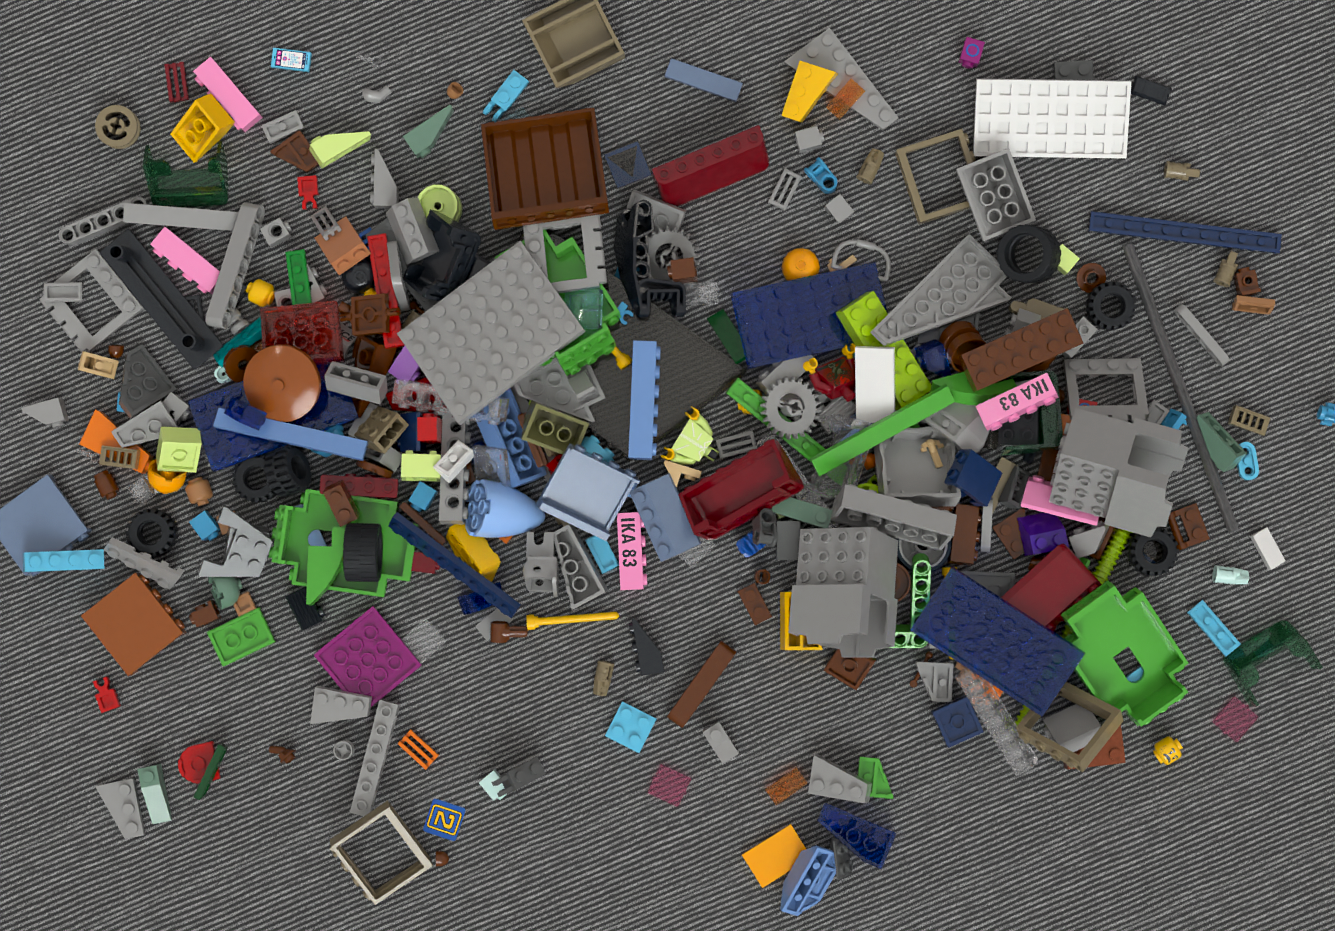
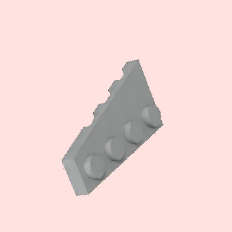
[103,537,185,590]

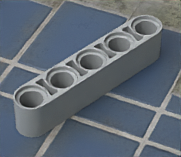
[59,197,150,246]

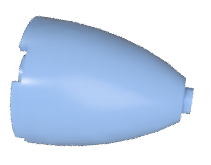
[465,479,545,538]

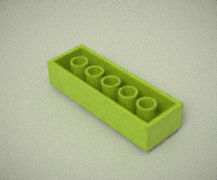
[836,291,931,410]

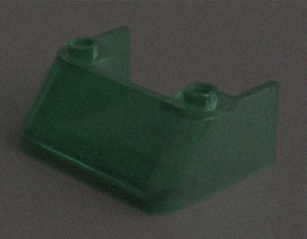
[142,141,229,207]
[996,370,1063,455]
[1223,620,1323,707]

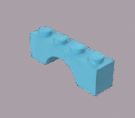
[22,549,104,572]

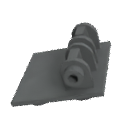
[830,836,853,880]

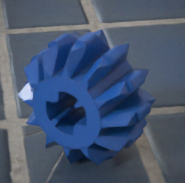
[736,530,766,557]

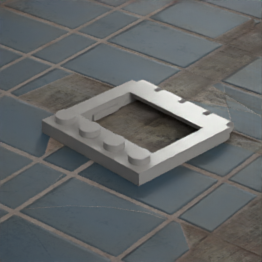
[523,215,607,293]
[39,249,144,353]
[1063,358,1149,423]

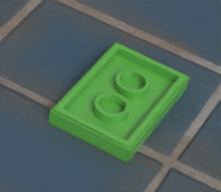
[207,607,276,667]

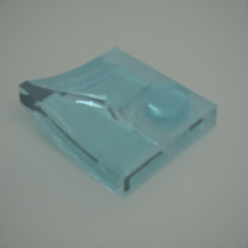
[564,289,603,329]

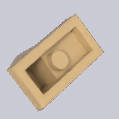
[78,351,119,379]
[664,460,702,488]

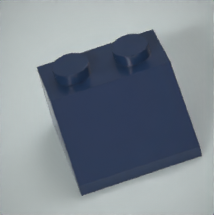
[397,412,426,453]

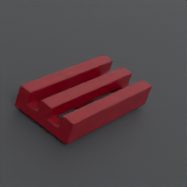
[164,62,189,103]

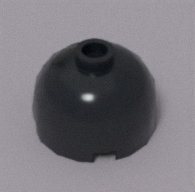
[341,257,375,295]

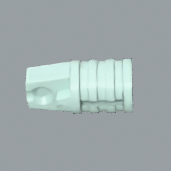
[1212,565,1249,585]

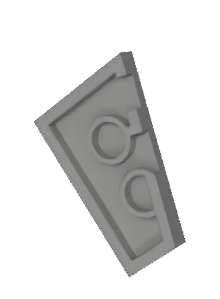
[627,189,687,245]
[111,400,179,448]
[310,686,372,724]
[95,778,146,839]

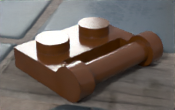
[1168,503,1210,550]

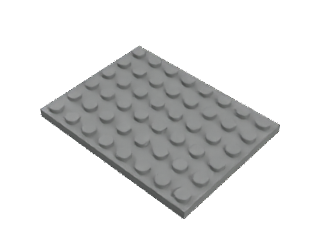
[397,241,586,425]

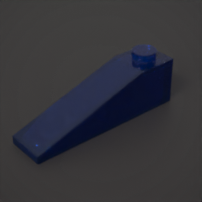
[817,803,896,869]

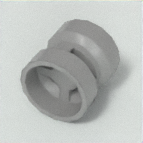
[230,309,250,336]
[333,740,355,760]

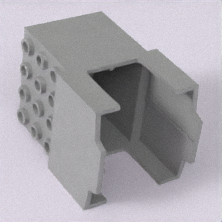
[1049,407,1188,537]
[788,527,898,658]

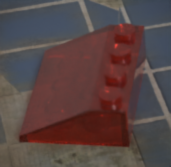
[260,301,344,365]

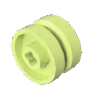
[418,185,462,222]

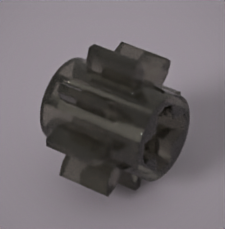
[982,429,1001,450]

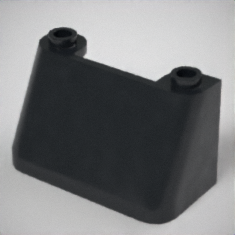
[403,209,481,301]

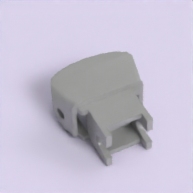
[523,532,559,597]

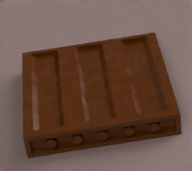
[481,108,609,230]

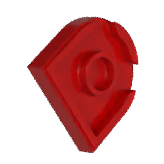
[178,741,221,784]

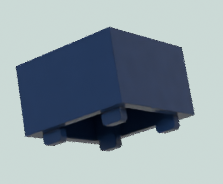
[930,695,984,748]

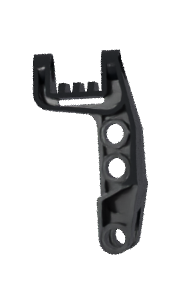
[614,199,686,318]

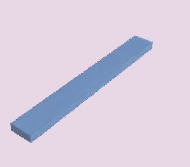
[213,408,368,461]

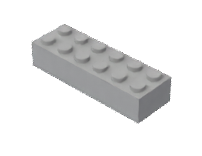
[830,484,957,550]

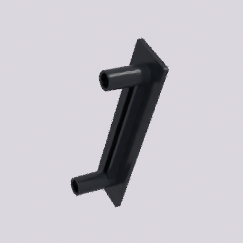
[100,229,224,370]

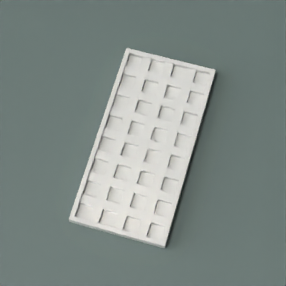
[973,78,1131,158]

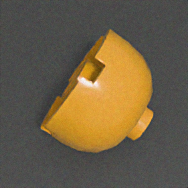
[782,248,820,287]
[147,459,187,494]

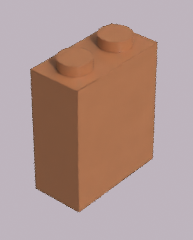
[315,216,371,275]

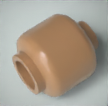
[185,477,213,507]

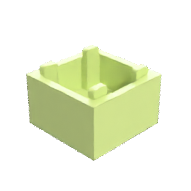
[156,427,202,473]
[401,450,441,482]

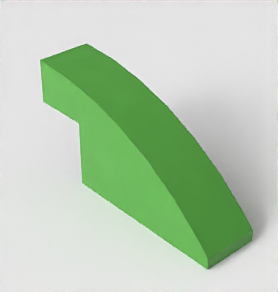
[930,372,1017,406]
[306,527,346,605]

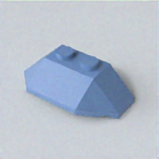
[780,845,836,916]

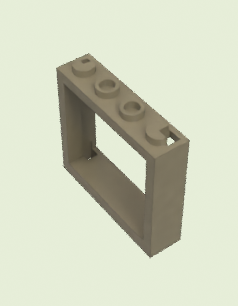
[895,129,975,225]
[1016,677,1123,772]
[329,800,433,905]

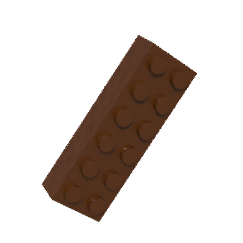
[958,308,1084,392]

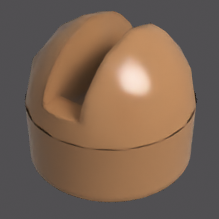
[447,82,463,99]

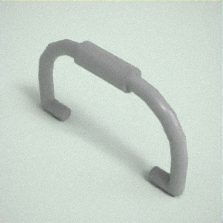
[831,239,891,282]

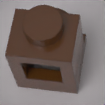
[1233,267,1261,296]
[189,600,221,627]

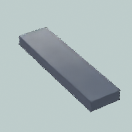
[665,58,743,102]

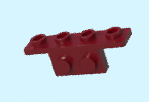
[320,474,398,498]

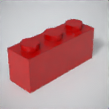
[417,413,442,444]

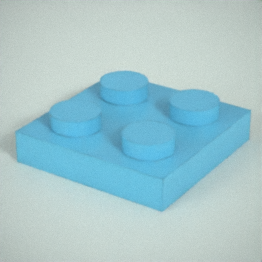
[605,701,657,753]

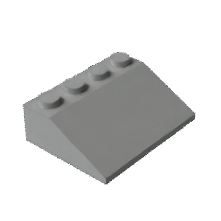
[956,148,1036,241]

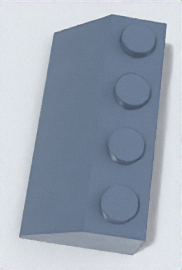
[630,473,701,562]

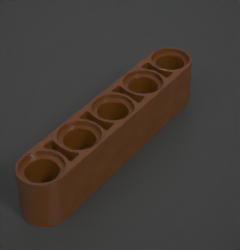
[667,640,737,728]

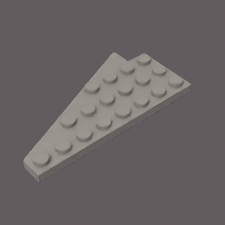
[870,234,1012,346]

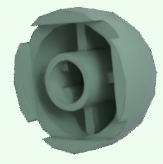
[208,577,242,610]

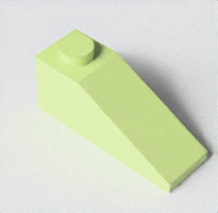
[309,131,371,168]

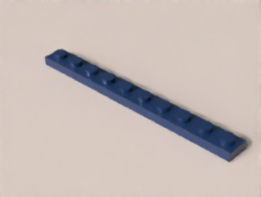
[1088,211,1282,254]

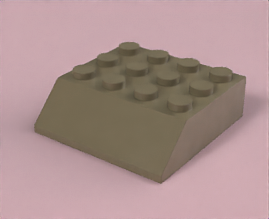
[522,0,625,88]

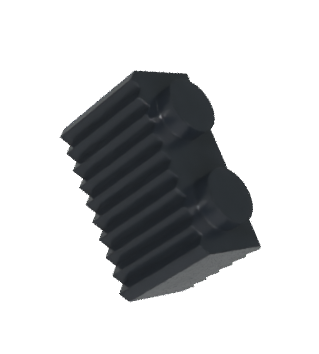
[285,587,326,631]

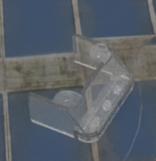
[803,414,872,499]

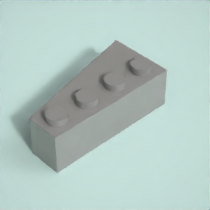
[554,524,609,610]

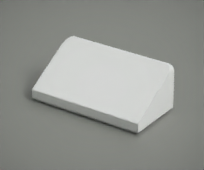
[433,440,474,483]
[1250,527,1285,570]

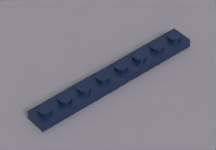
[388,512,521,619]

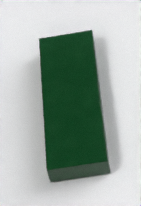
[707,309,752,365]
[194,743,228,800]

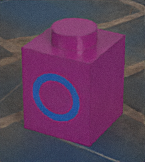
[958,37,985,69]

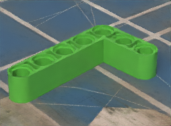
[890,553,931,648]

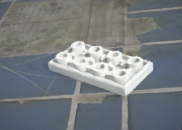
[855,346,895,423]

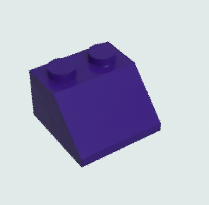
[1017,512,1069,556]

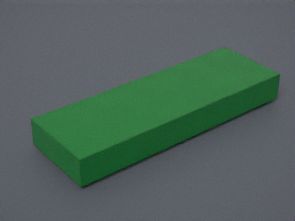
[285,249,313,309]

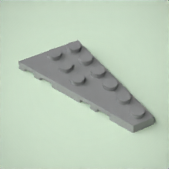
[784,28,898,130]

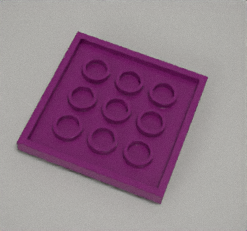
[314,606,422,707]

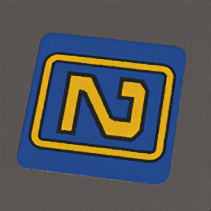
[423,799,466,841]

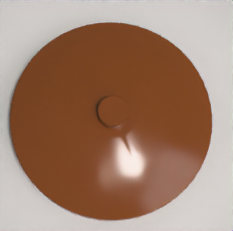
[243,344,321,422]

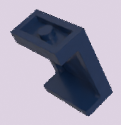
[944,449,1003,507]

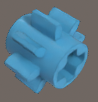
[1317,402,1335,426]

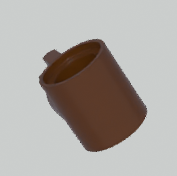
[490,621,528,643]

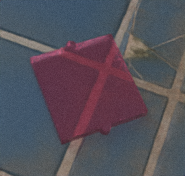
[1212,696,1259,743]
[647,764,691,807]

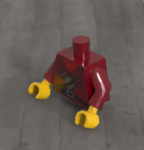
[803,343,856,402]

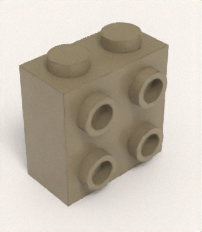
[354,406,409,454]

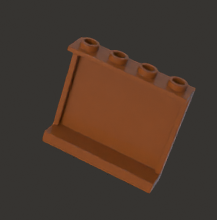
[81,573,187,676]

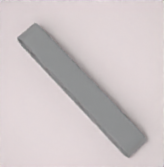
[206,202,265,329]

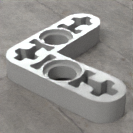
[387,240,411,312]

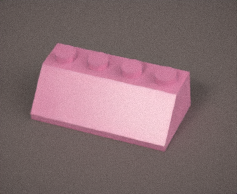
[1021,475,1099,526]

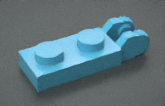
[483,70,529,122]

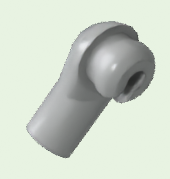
[362,85,392,103]

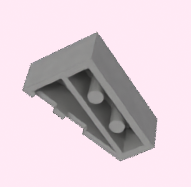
[808,754,872,804]

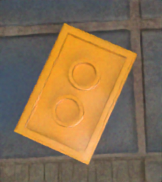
[742,824,806,888]

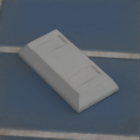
[44,282,82,302]

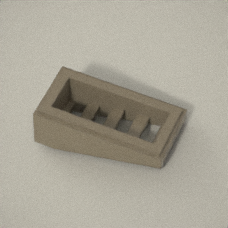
[1228,405,1270,436]
[99,445,141,470]

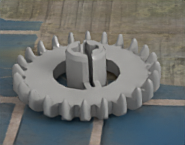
[638,226,701,284]
[760,376,822,440]

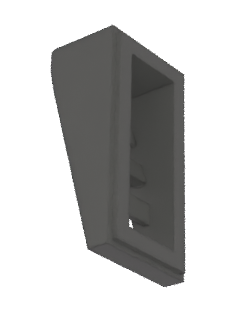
[998,466,1030,509]

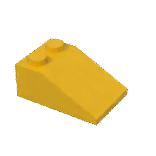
[170,93,235,163]

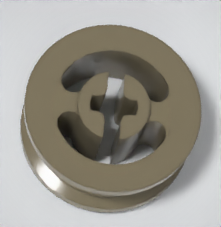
[95,105,141,149]

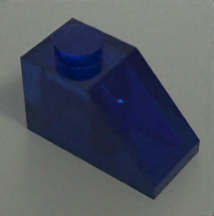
[915,339,951,377]
[224,396,267,431]
[457,582,503,615]

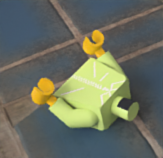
[661,406,719,465]

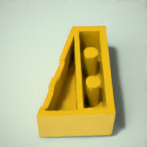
[446,525,501,582]

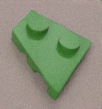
[858,756,893,799]

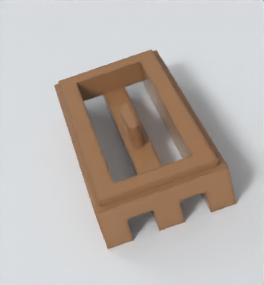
[1232,295,1275,315]

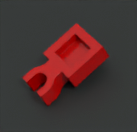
[297,175,319,210]
[93,676,121,713]

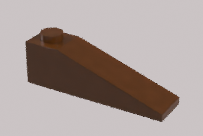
[348,335,397,418]

